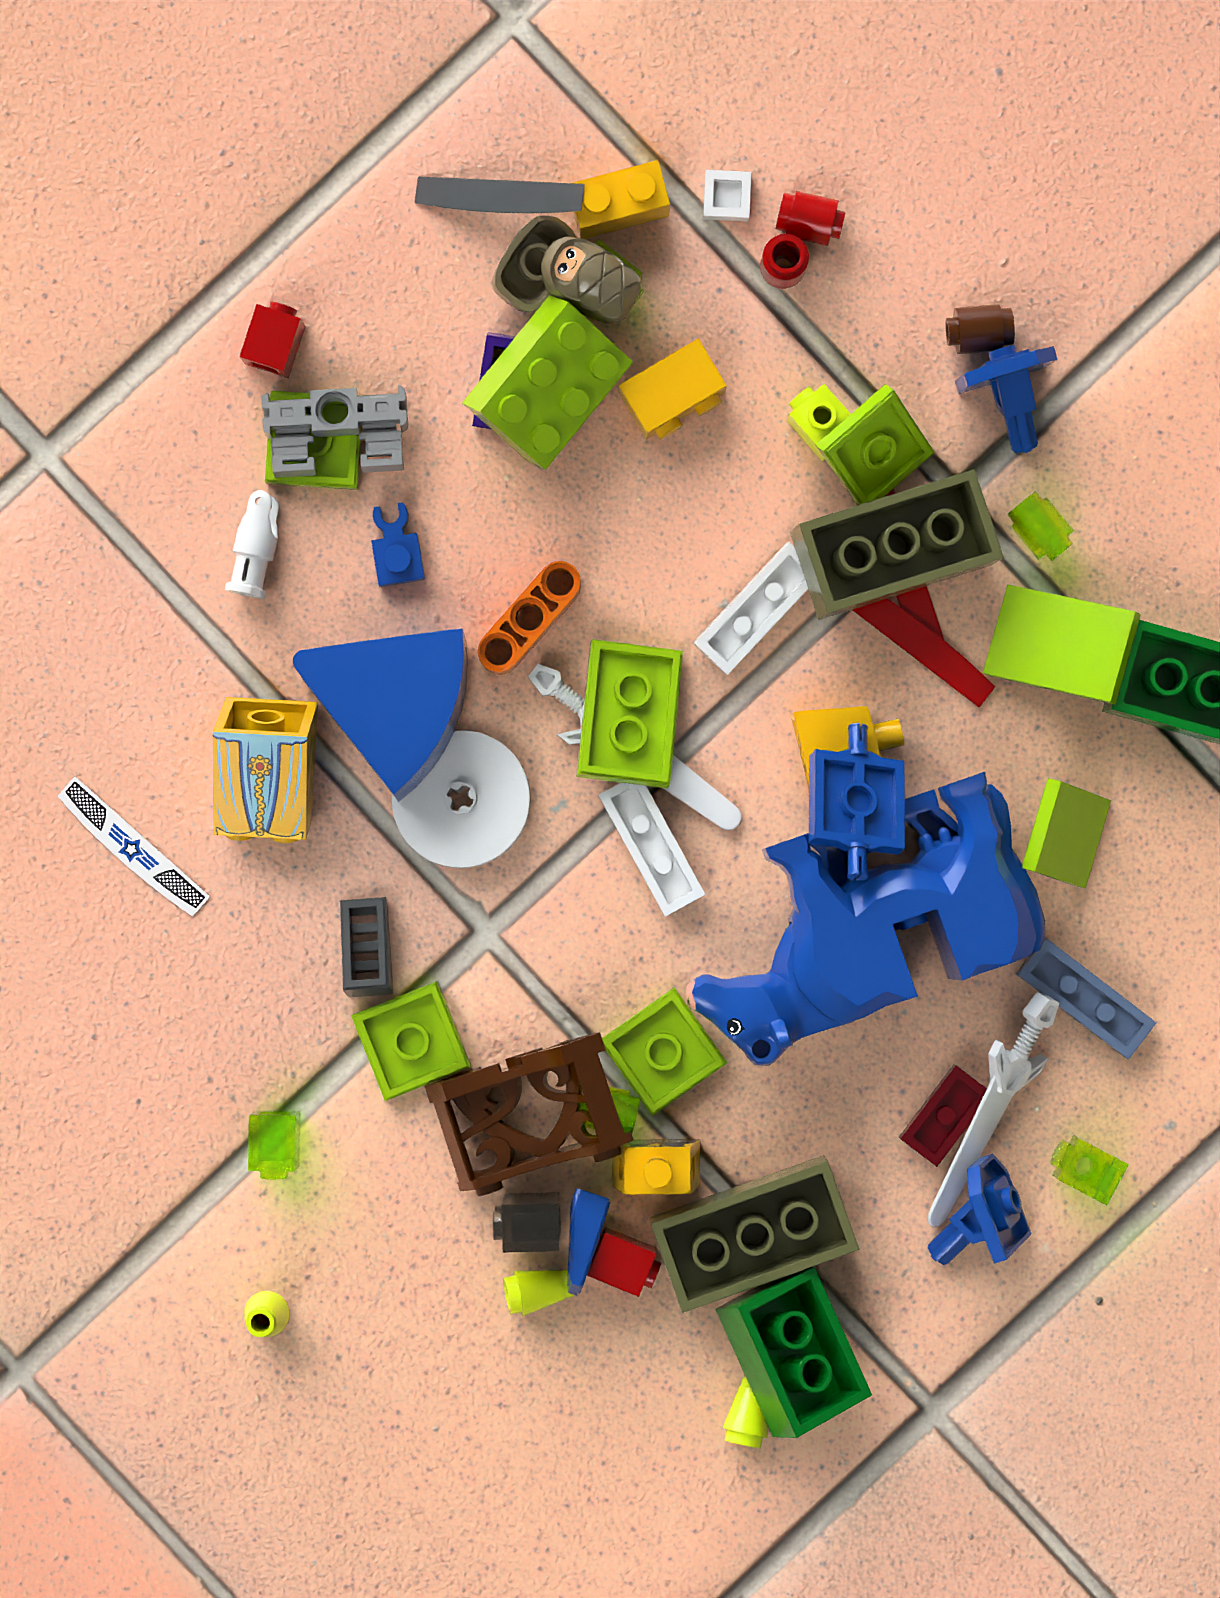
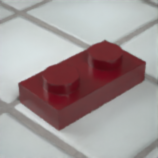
[899,1064,987,1167]

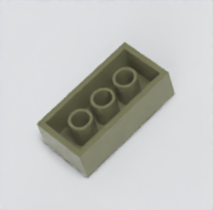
[790,469,1004,620]
[650,1155,860,1313]

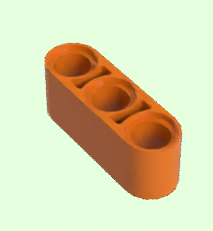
[477,561,581,675]

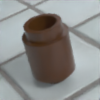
[945,304,1015,354]

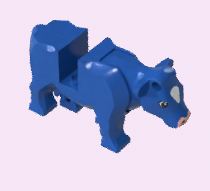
[685,772,1045,1066]

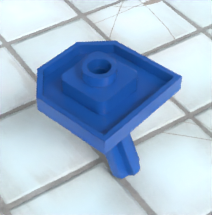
[955,345,1058,453]
[927,1153,1032,1265]

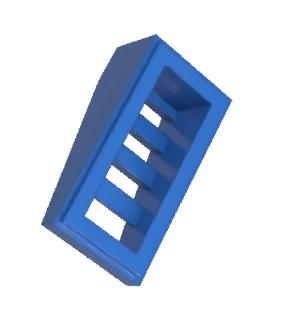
[567,1188,611,1296]

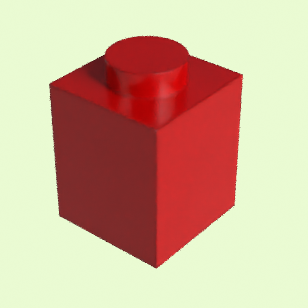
[239,302,306,378]
[587,1227,661,1297]

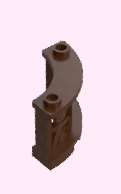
[424,1032,634,1196]

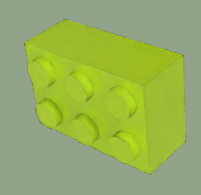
[462,295,633,470]

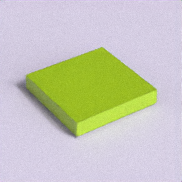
[815,384,935,506]
[265,391,362,490]
[1022,778,1111,889]
[351,981,471,1101]
[602,987,727,1116]

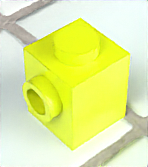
[786,384,850,462]

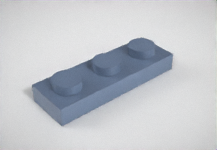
[1016,938,1157,1059]

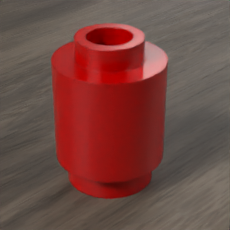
[775,191,846,246]
[760,234,809,289]

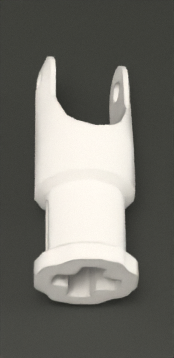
[224,490,279,599]

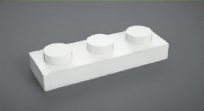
[693,542,808,675]
[598,783,706,917]

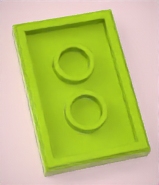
[983,584,1141,705]
[576,639,683,788]

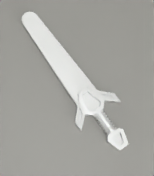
[528,664,742,830]
[927,992,1059,1227]

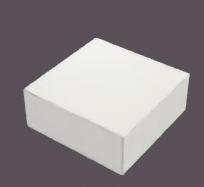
[703,170,752,222]

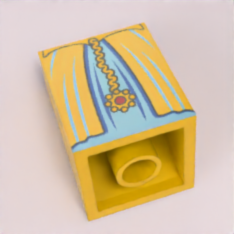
[213,697,318,843]

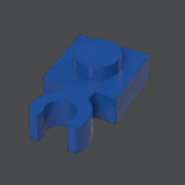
[371,502,425,587]

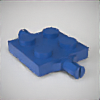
[809,723,905,880]

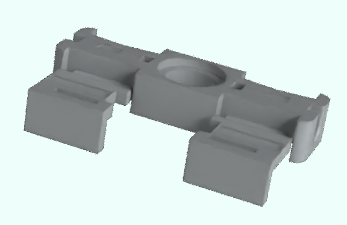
[262,385,408,478]

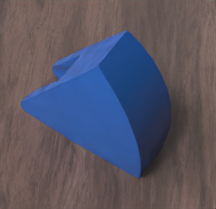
[293,628,468,802]

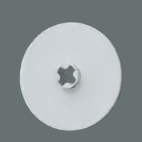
[392,730,530,868]

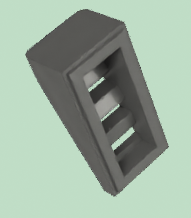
[340,897,393,997]

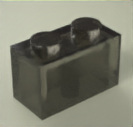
[493,1192,561,1253]

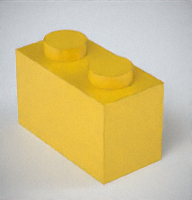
[572,160,670,239]
[618,338,727,440]

